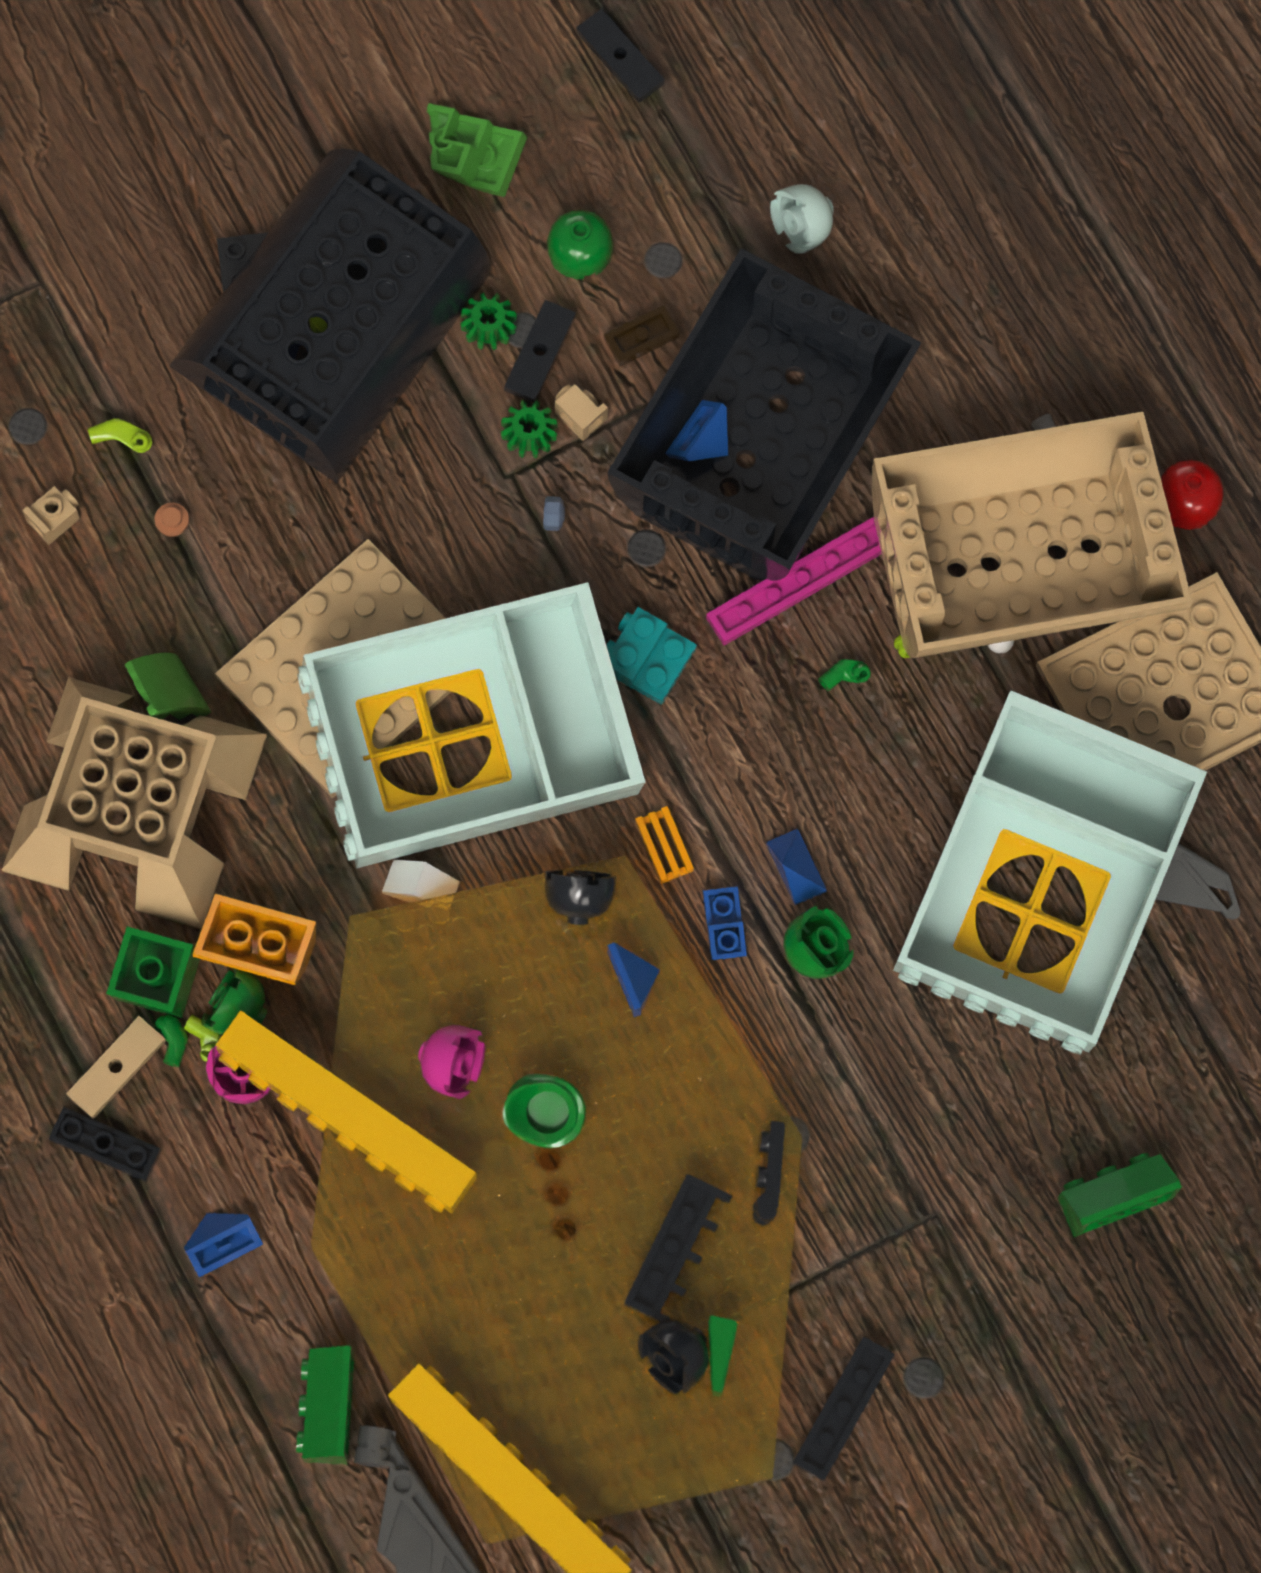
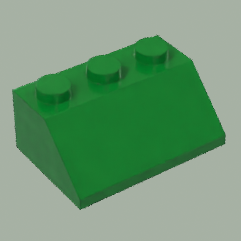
[1058,1152,1182,1237]
[296,1346,355,1465]

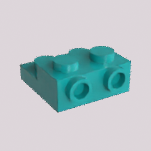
[606,607,697,705]

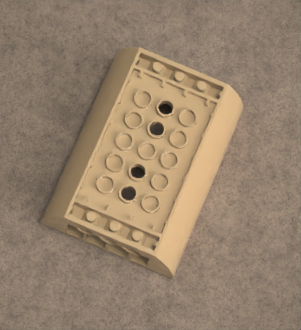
[872,412,1192,658]

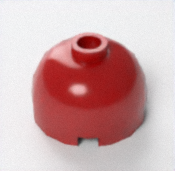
[1160,459,1224,530]

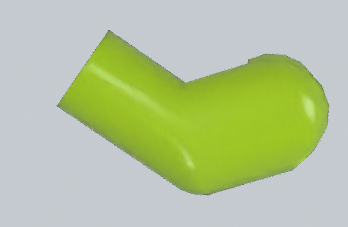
[184,1015,222,1062]

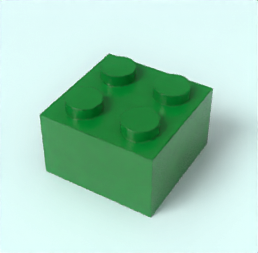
[106,926,200,1018]

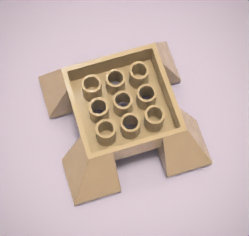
[2,677,267,930]

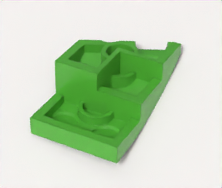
[427,103,527,197]
[125,653,211,720]

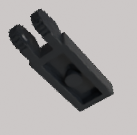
[752,1121,785,1227]

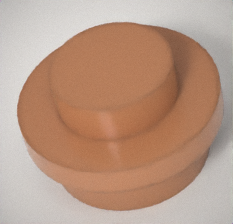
[155,503,189,537]

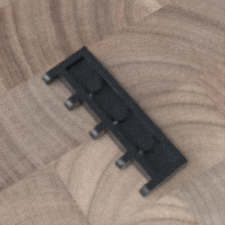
[624,1174,732,1323]

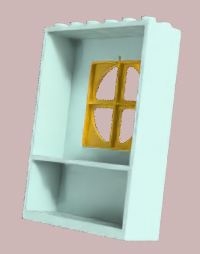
[297,582,645,868]
[893,690,1207,1055]

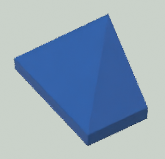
[665,400,728,461]
[766,829,827,905]
[607,942,660,1017]
[184,1213,263,1277]

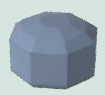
[543,496,565,531]

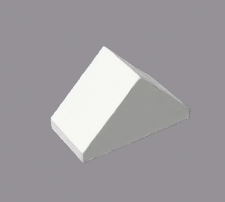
[382,860,460,915]

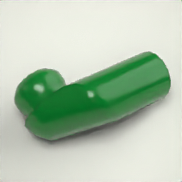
[818,659,871,691]
[155,1015,188,1068]

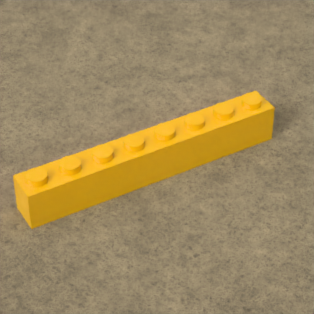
[215,1011,477,1214]
[388,1364,631,1573]

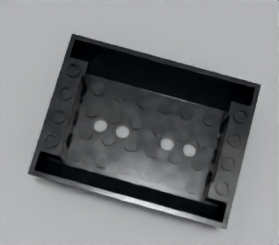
[170,148,491,484]
[607,248,922,581]

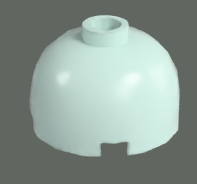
[770,184,834,254]

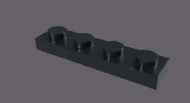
[792,1336,895,1482]

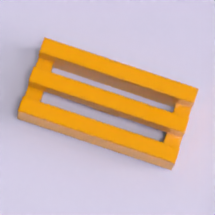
[635,806,694,884]

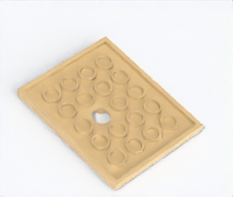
[215,539,451,798]
[1036,573,1261,771]

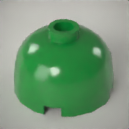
[547,210,614,279]
[783,907,854,979]
[201,968,267,1035]

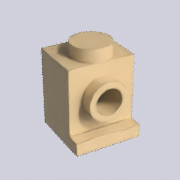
[555,384,608,441]
[22,486,80,545]

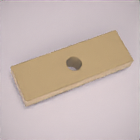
[66,1016,166,1119]

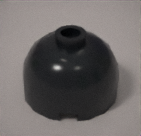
[545,870,617,925]
[637,1319,709,1394]

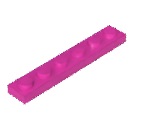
[706,517,882,646]

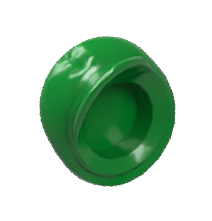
[503,1073,586,1148]

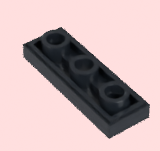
[576,9,665,103]
[504,300,576,403]
[48,1107,162,1183]

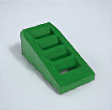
[708,1315,738,1397]

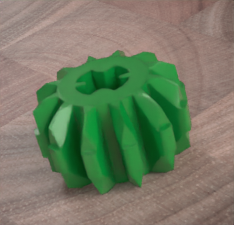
[460,292,517,351]
[501,400,558,459]

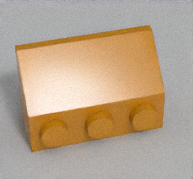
[193,894,316,985]

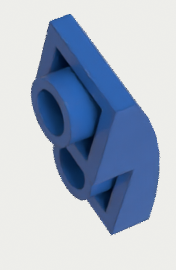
[702,886,747,960]

